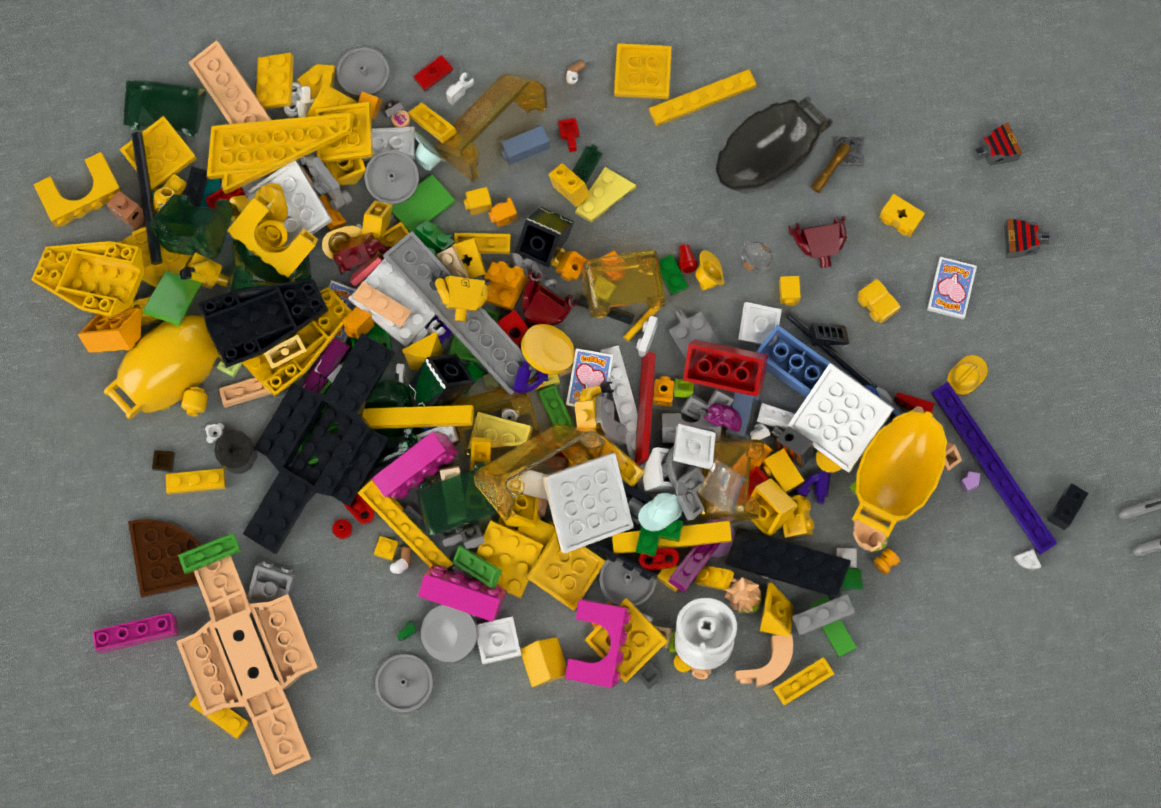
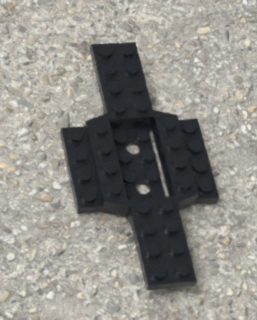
[243,333,396,554]

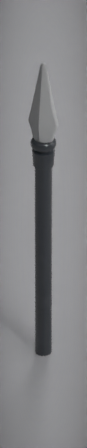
[787,313,903,414]

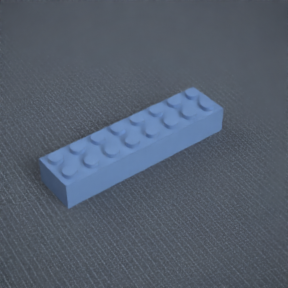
[756,325,901,429]

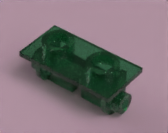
[572,144,603,183]

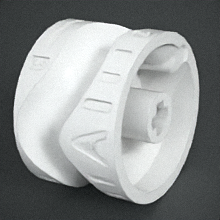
[674,598,737,670]

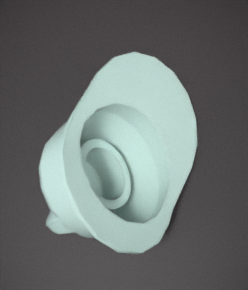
[413,132,446,171]
[638,493,683,531]

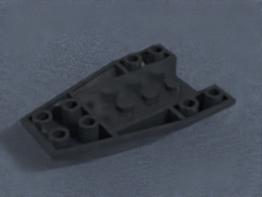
[198,279,328,368]

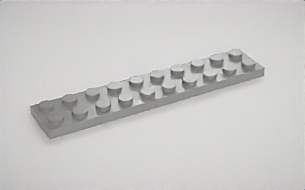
[383,231,538,396]

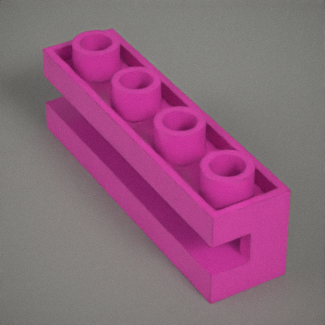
[92,613,179,654]

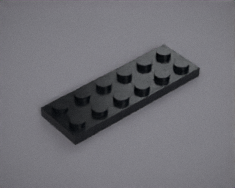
[725,527,851,598]

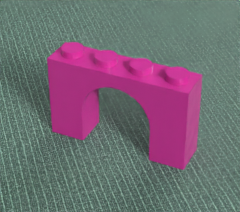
[565,599,631,688]

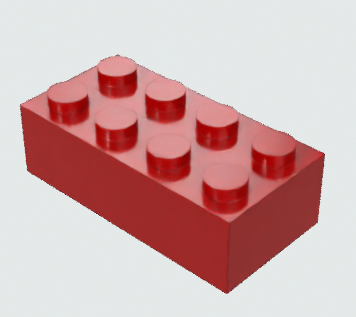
[683,339,768,397]

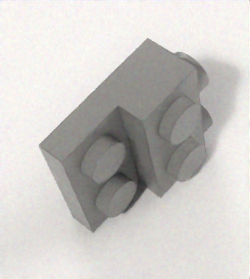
[247,561,297,604]

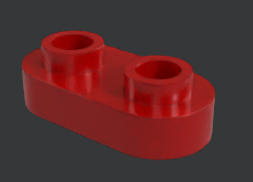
[343,494,375,525]
[639,548,679,571]

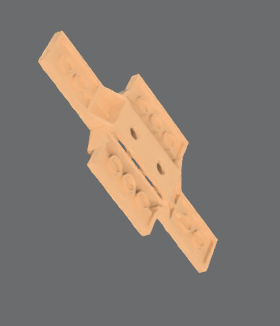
[176,556,318,775]

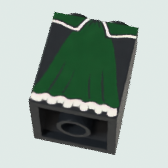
[515,207,574,268]
[407,353,475,407]

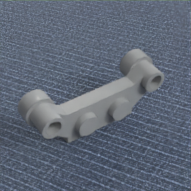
[297,151,352,211]

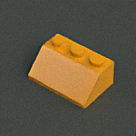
[78,308,142,353]

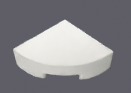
[395,363,406,388]
[750,422,770,443]
[1014,549,1041,570]

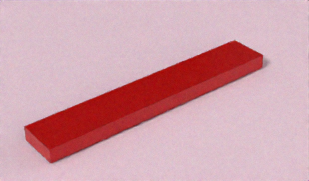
[635,352,656,466]

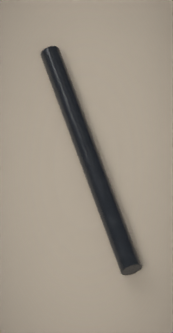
[131,132,163,265]

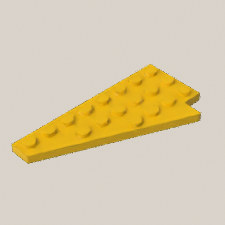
[207,113,353,194]

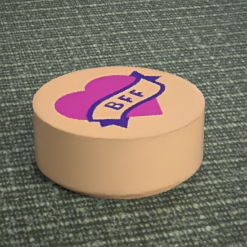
[391,110,410,127]

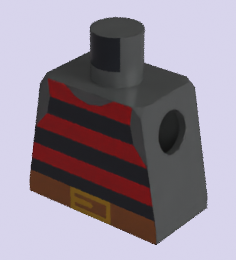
[973,122,1022,165]
[1004,219,1050,259]
[770,426,814,469]

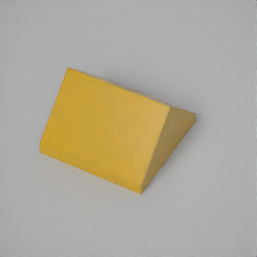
[325,158,366,185]
[402,332,443,371]
[501,478,539,527]
[760,582,794,637]
[520,637,567,688]

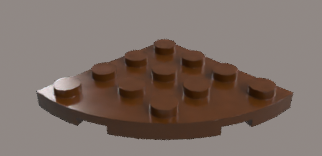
[128,519,202,598]

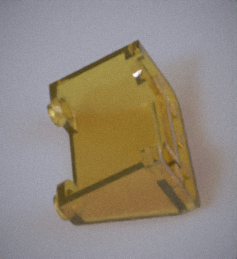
[581,250,666,318]
[700,439,764,523]

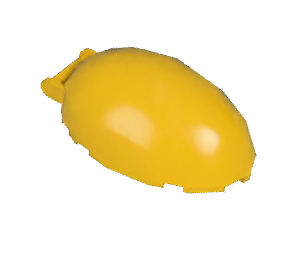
[104,315,219,420]
[852,410,947,538]

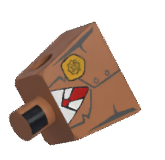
[107,191,145,231]

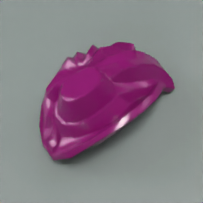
[704,404,742,432]

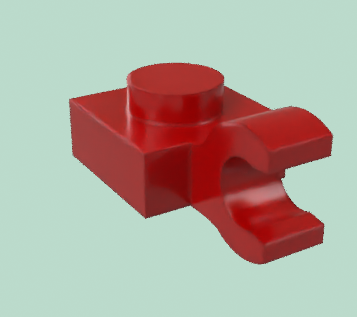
[558,118,580,153]

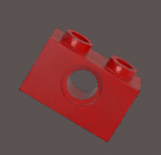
[496,310,529,350]

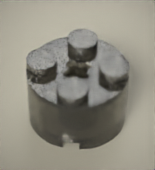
[214,431,257,474]

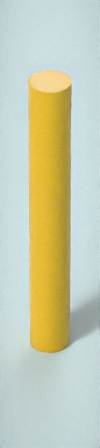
[623,297,667,342]

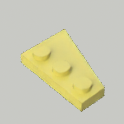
[575,167,636,223]
[467,412,533,449]

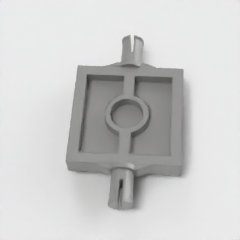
[668,309,720,360]

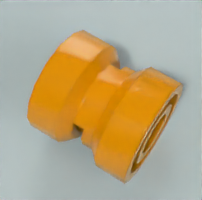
[872,548,900,575]

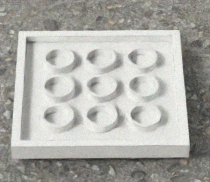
[245,160,333,246]
[348,259,436,348]
[787,363,895,473]
[542,453,634,553]

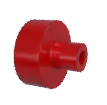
[332,519,353,540]

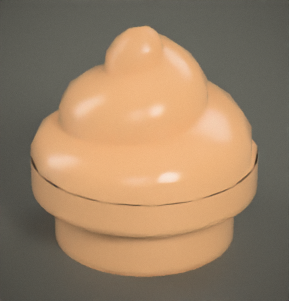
[691,667,711,679]

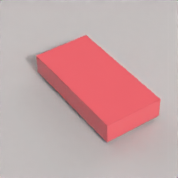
[350,252,383,286]

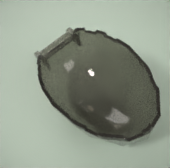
[716,97,833,194]

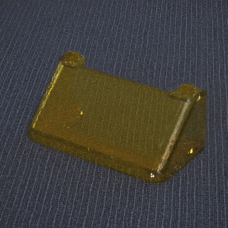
[436,74,547,183]
[474,423,606,521]

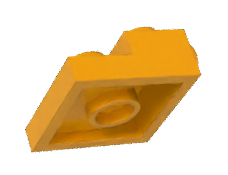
[484,261,528,311]

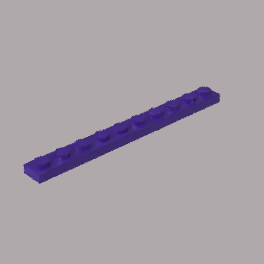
[931,382,1058,555]

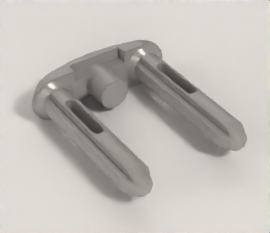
[1118,497,1161,556]

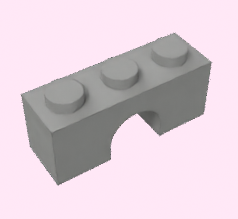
[661,413,721,443]
[792,594,856,636]

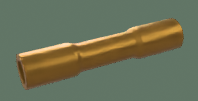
[811,143,851,193]

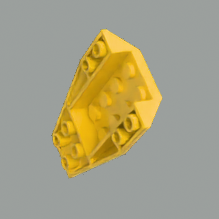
[31,241,145,317]
[241,287,352,397]

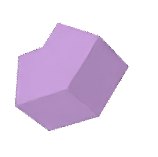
[960,471,981,493]

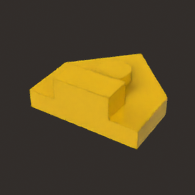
[296,64,335,99]

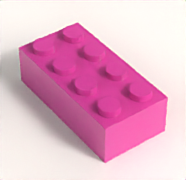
[372,432,458,499]
[418,565,507,622]

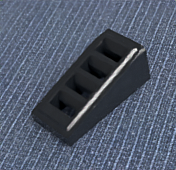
[809,323,849,346]

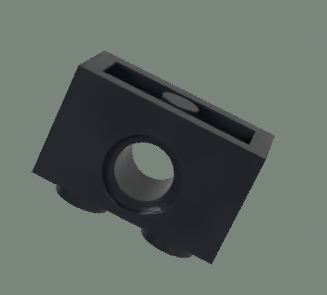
[1047,483,1089,530]

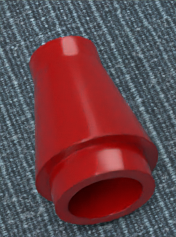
[679,244,698,273]

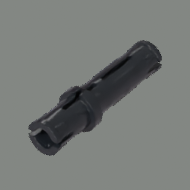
[578,295,635,325]

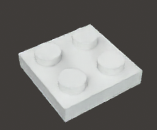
[738,302,782,346]
[673,424,716,469]
[477,616,521,665]

